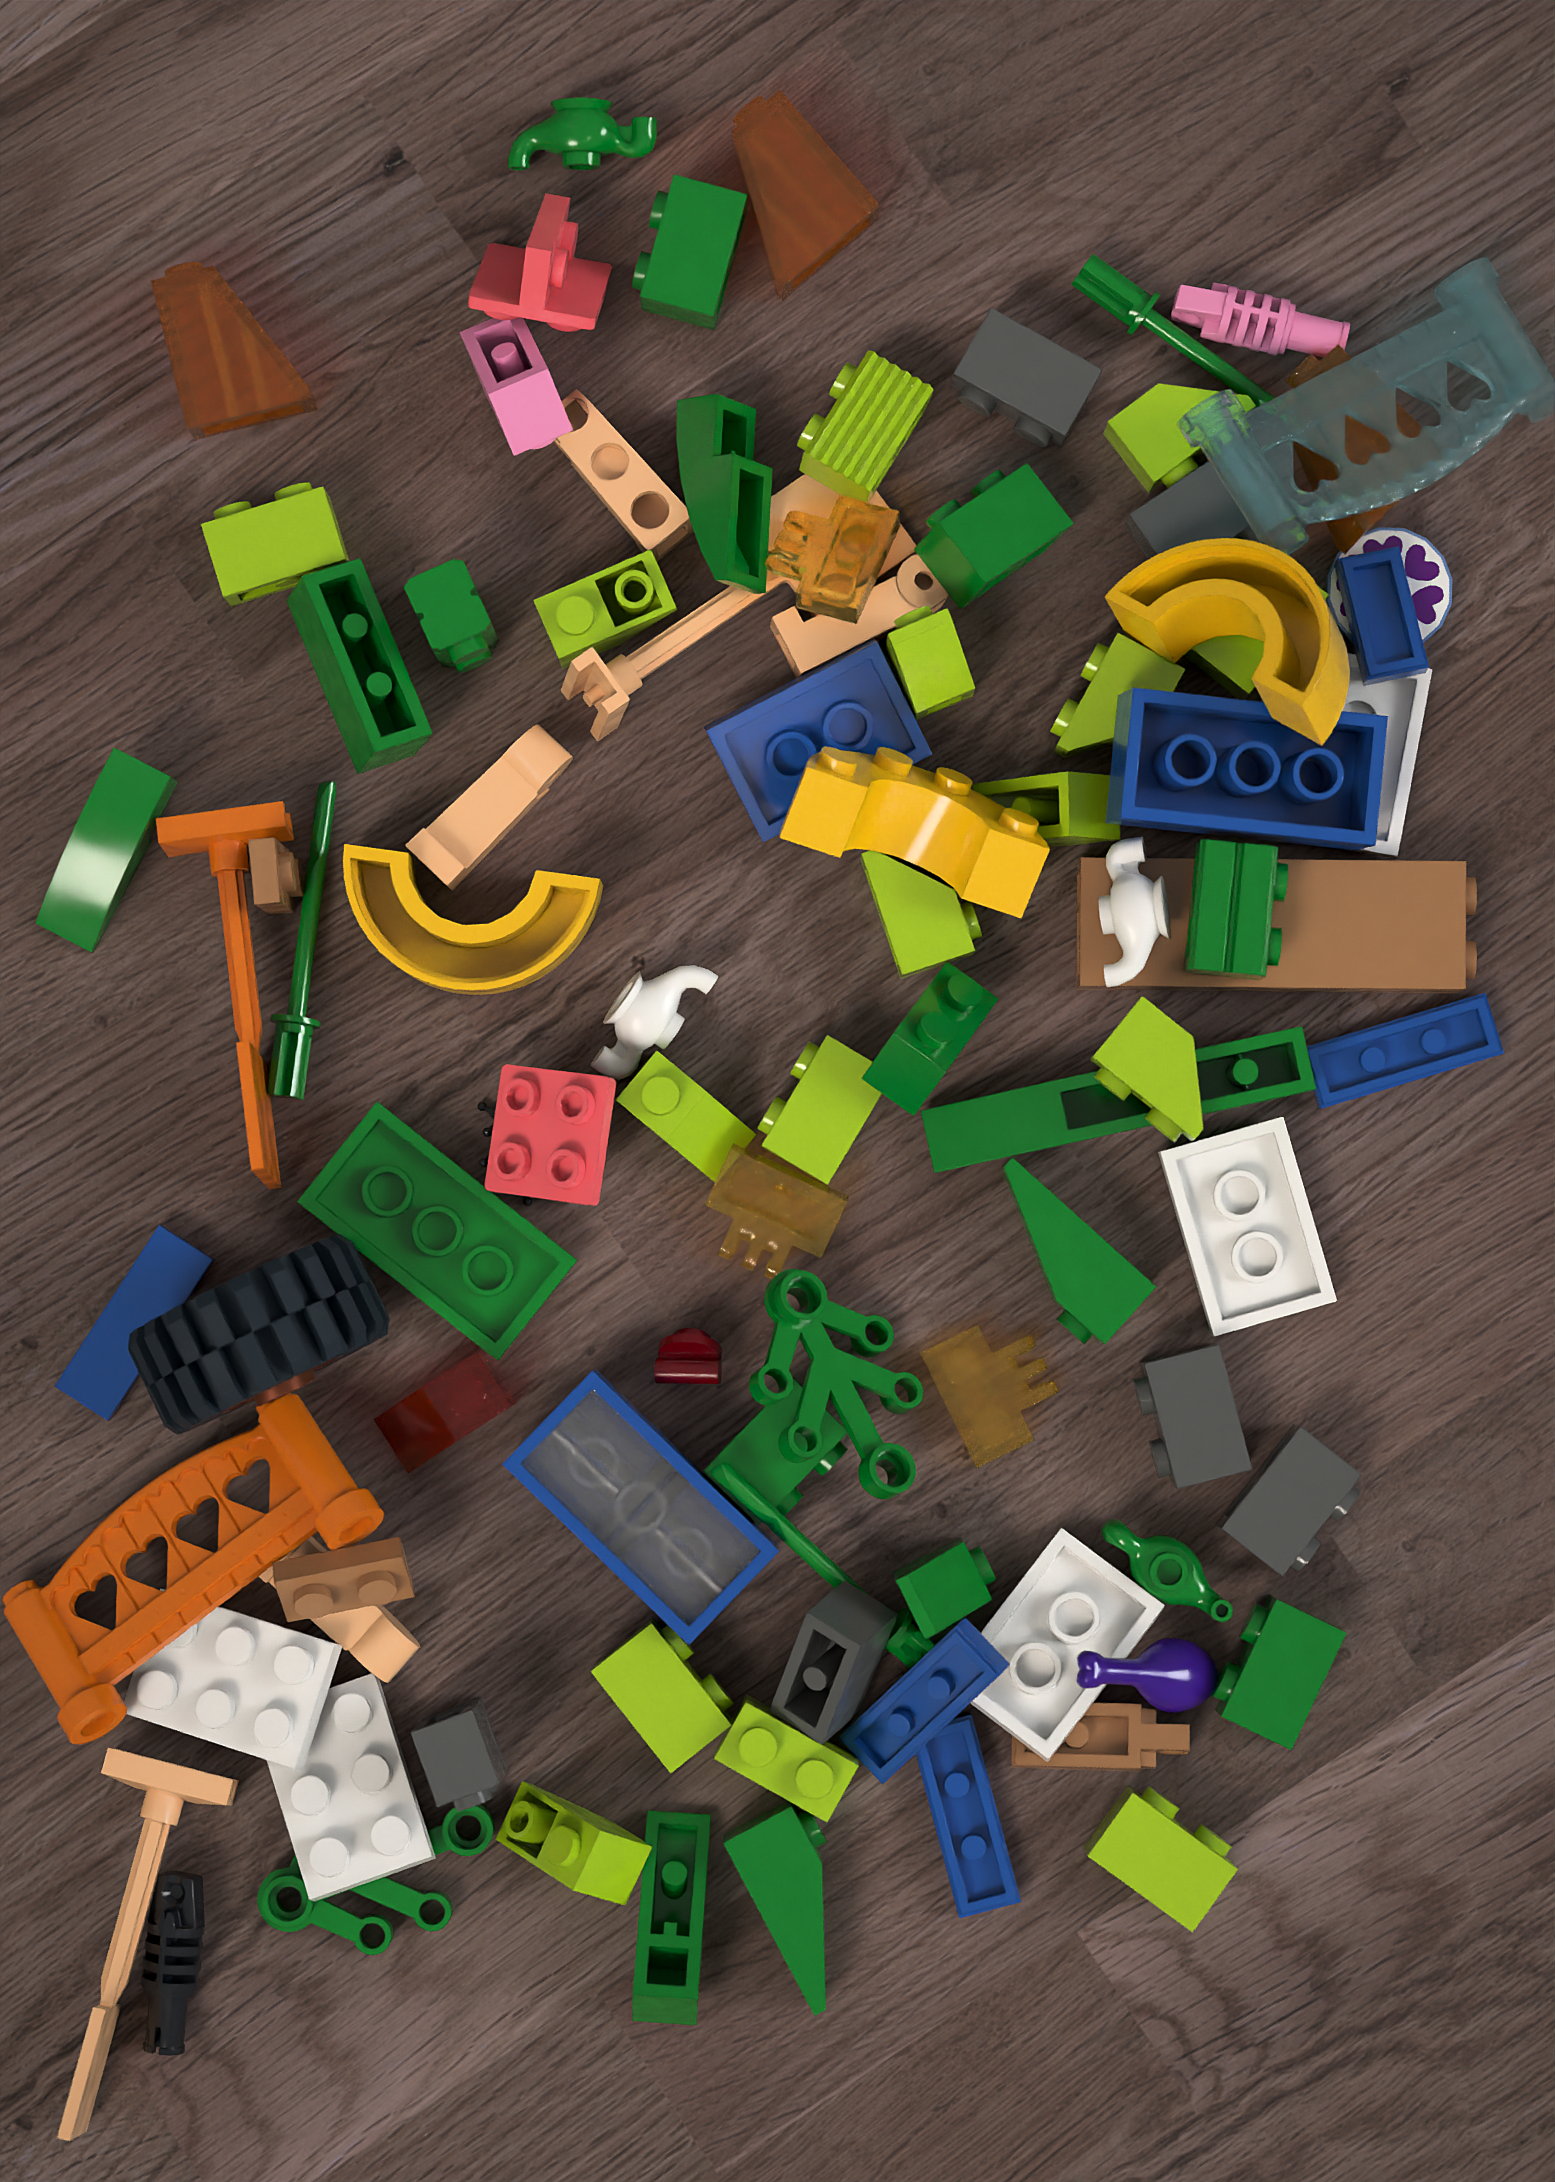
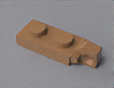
[1011,1703,1190,1771]

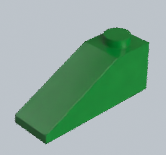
[1001,1157,1156,1345]
[723,1801,827,2016]
[632,1810,711,2025]

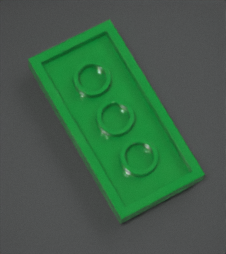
[297,1102,578,1361]

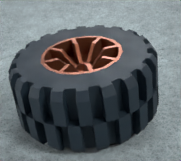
[128,1234,390,1435]

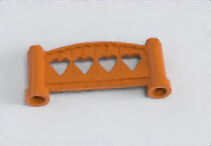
[2,1392,384,1744]

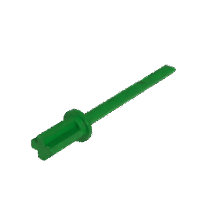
[1071,254,1345,463]
[267,781,336,1100]
[711,1462,935,1669]

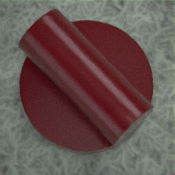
[654,1328,722,1384]

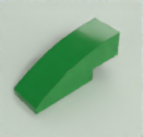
[676,394,773,594]
[35,747,178,953]

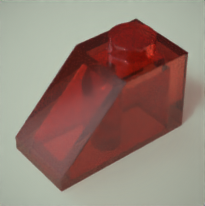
[374,1351,516,1473]

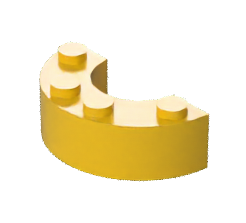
[1105,538,1350,746]
[779,747,1050,918]
[343,844,603,995]

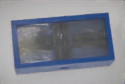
[502,1369,779,1645]

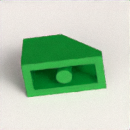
[893,1538,997,1639]

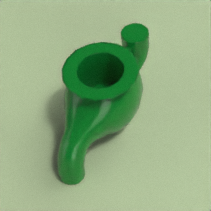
[507,97,657,171]
[1101,1518,1233,1622]

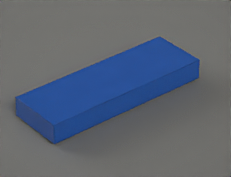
[1307,993,1504,1109]
[54,1225,215,1421]
[838,1617,1010,1784]
[916,1712,1021,1918]

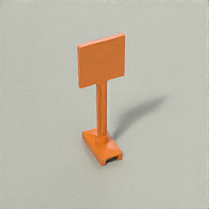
[156,801,294,1189]

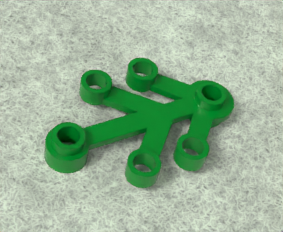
[749,1269,923,1500]
[257,1804,495,1955]

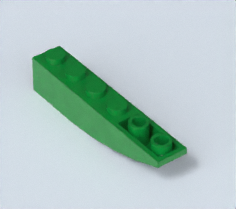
[920,1026,1316,1173]

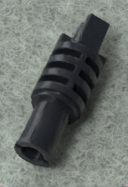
[141,1871,205,2056]

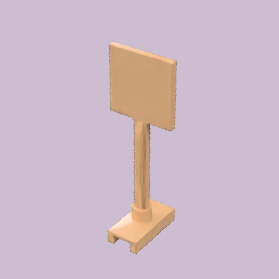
[561,474,917,742]
[57,1748,239,2141]

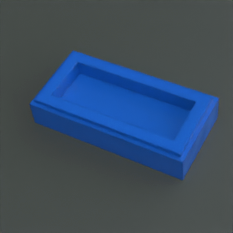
[1334,546,1429,686]

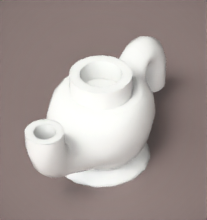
[1098,836,1171,987]
[590,965,718,1080]

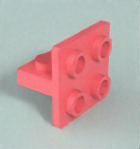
[468,193,612,332]
[485,1064,616,1206]

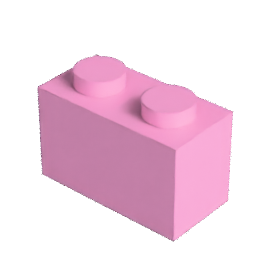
[459,317,573,456]

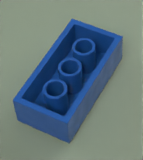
[1106,688,1388,850]

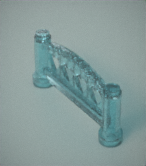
[1177,257,1555,555]

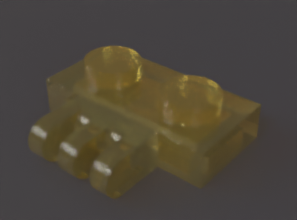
[765,495,900,624]
[705,1143,849,1279]
[920,1325,1059,1468]

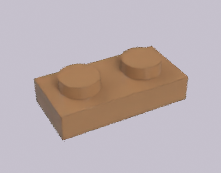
[248,837,304,915]
[272,1537,415,1622]

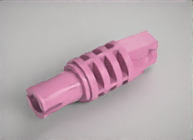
[1171,283,1350,363]

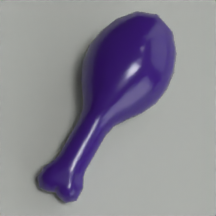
[1076,1637,1219,1713]

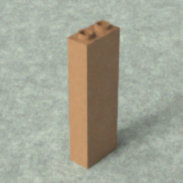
[1076,857,1477,993]

